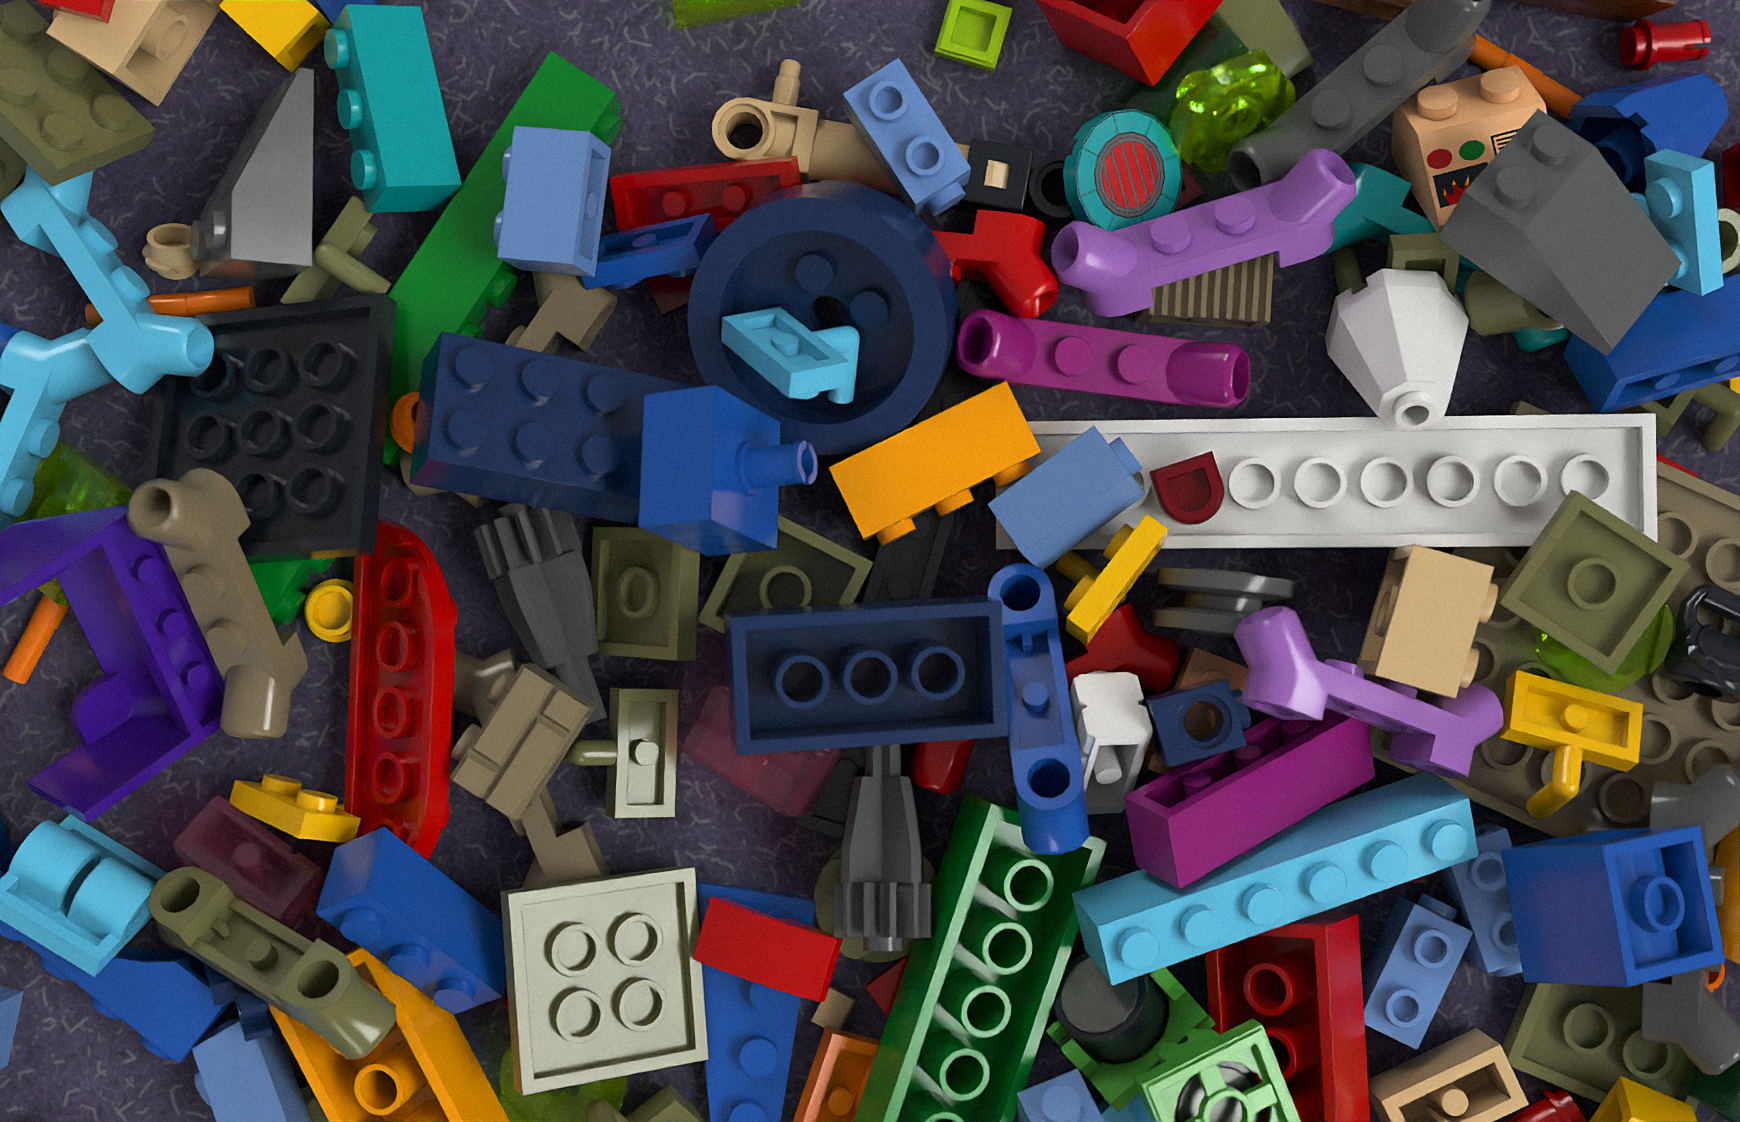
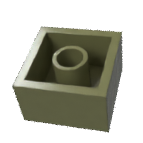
[697,515,874,634]

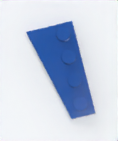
[696,880,816,1122]

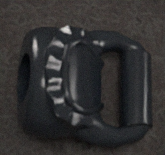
[1664,582,1740,704]

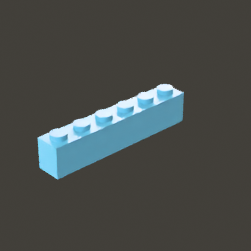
[1071,772,1479,985]

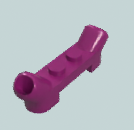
[954,309,1250,409]

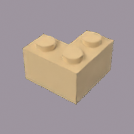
[1368,1028,1529,1122]

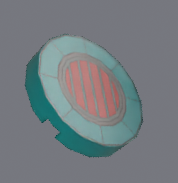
[1063,109,1183,232]

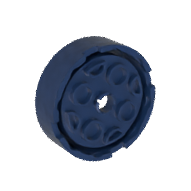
[687,180,960,455]

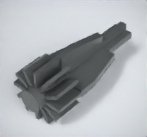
[474,503,607,725]
[833,744,932,951]

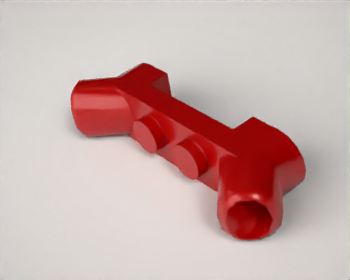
[931,210,1060,319]
[905,601,1180,795]

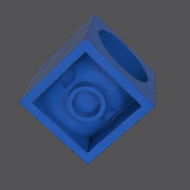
[1501,825,1725,987]

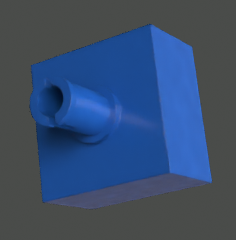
[639,385,818,556]

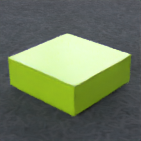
[934,0,1012,73]

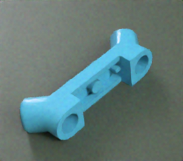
[0,163,214,394]
[0,327,114,604]

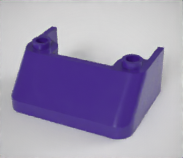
[0,504,224,823]

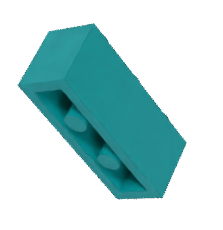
[324,4,462,213]

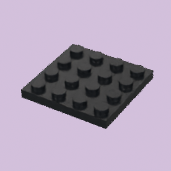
[145,292,397,564]

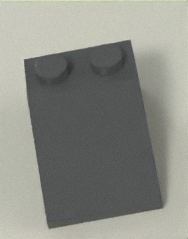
[190,67,314,283]
[1438,109,1682,356]

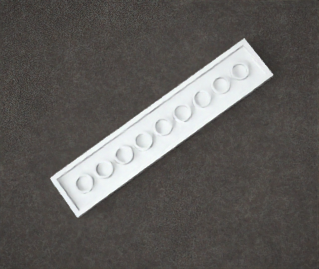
[996,413,1658,550]

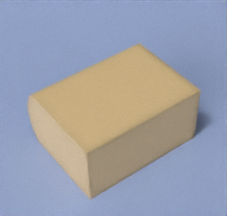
[811,985,856,1030]

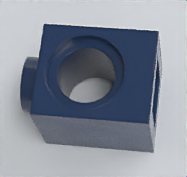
[1142,678,1251,767]

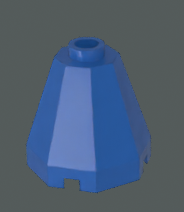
[1564,73,1730,195]

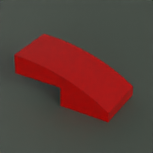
[693,897,843,1002]

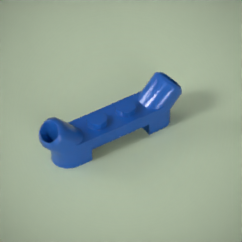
[987,563,1090,855]

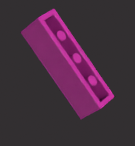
[1124,708,1375,889]

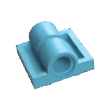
[0,814,167,977]

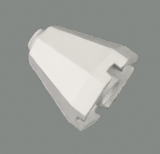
[1325,269,1469,432]

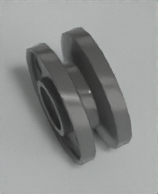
[1151,567,1295,638]

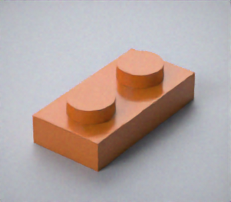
[793,1026,881,1122]

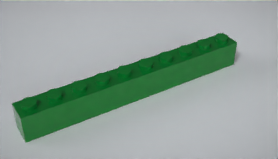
[248,51,623,629]

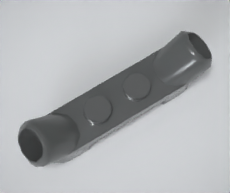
[1226,0,1493,193]
[1642,763,1740,1075]

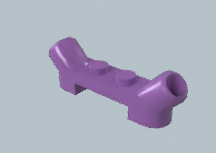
[1051,149,1357,317]
[1234,606,1503,779]

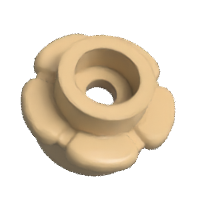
[142,223,200,280]

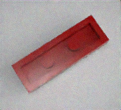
[609,156,802,233]

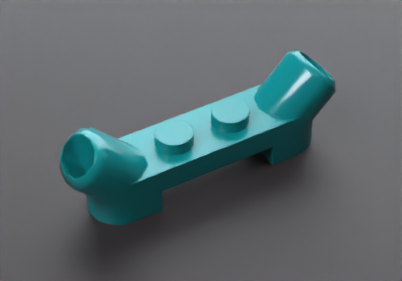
[1319,162,1573,353]

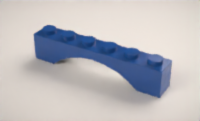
[0,813,235,1064]

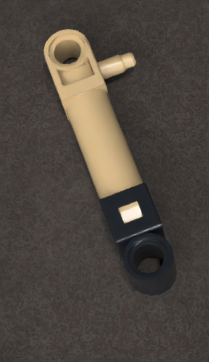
[712,59,1076,229]

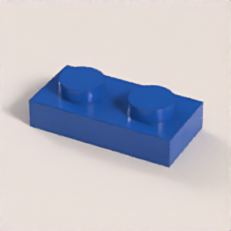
[580,213,719,290]

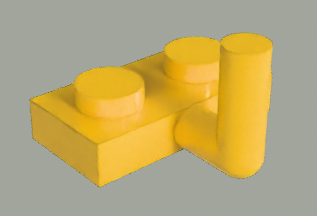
[1055,514,1168,646]
[1500,670,1643,820]
[228,774,361,843]

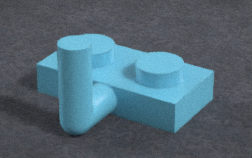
[1630,148,1724,296]
[721,307,860,404]

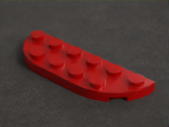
[342,518,458,861]

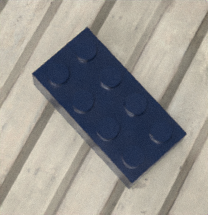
[409,331,698,525]
[723,595,1008,756]

